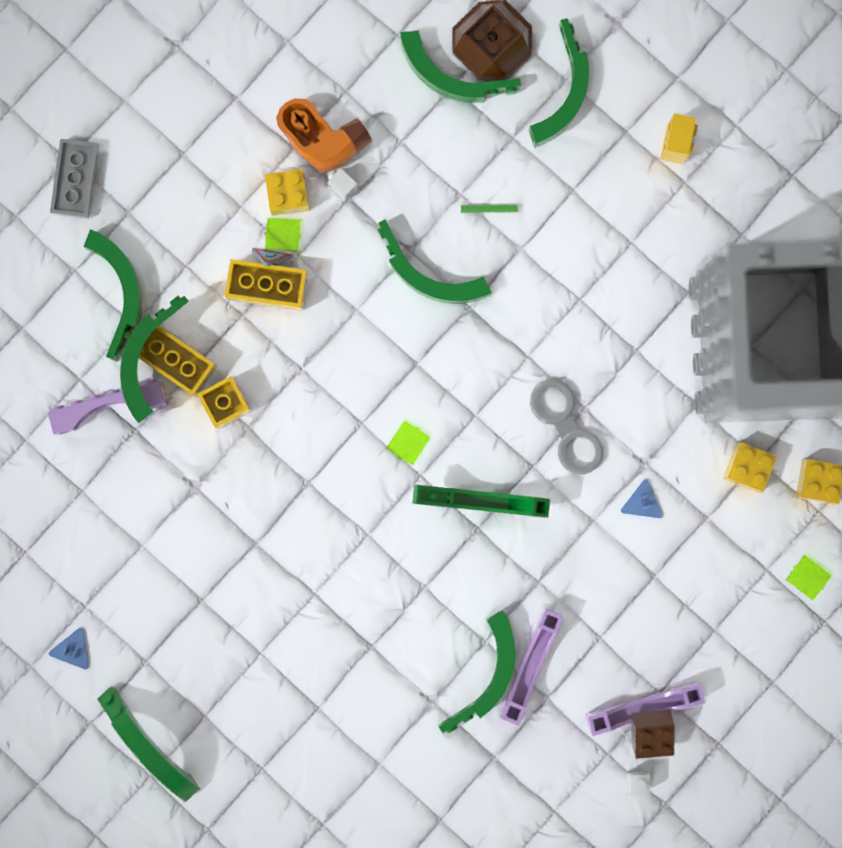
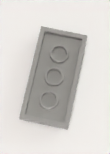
[50,139,99,219]

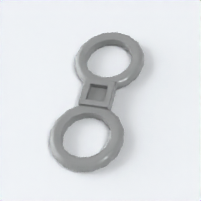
[530,379,603,475]

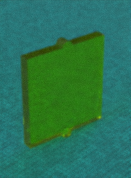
[264,218,301,251]
[386,420,431,465]
[785,555,832,601]

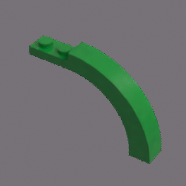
[528,18,589,148]
[400,30,521,103]
[377,219,492,304]
[83,229,142,362]
[120,295,189,424]
[412,484,551,518]
[438,610,515,734]
[97,686,200,802]

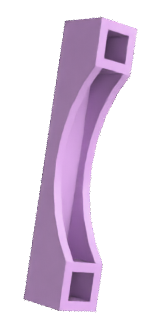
[47,379,168,436]
[500,608,563,726]
[585,682,706,736]

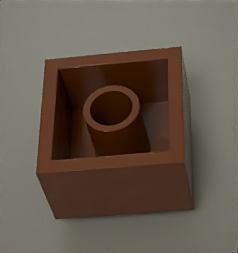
[631,710,675,759]

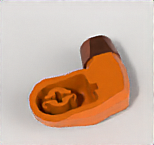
[276,98,372,173]

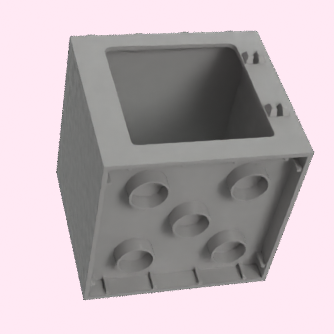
[689,239,842,423]

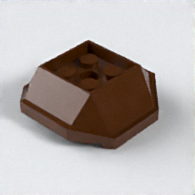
[452,0,532,81]

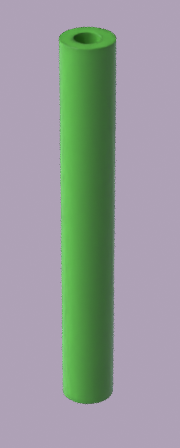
[461,205,518,213]

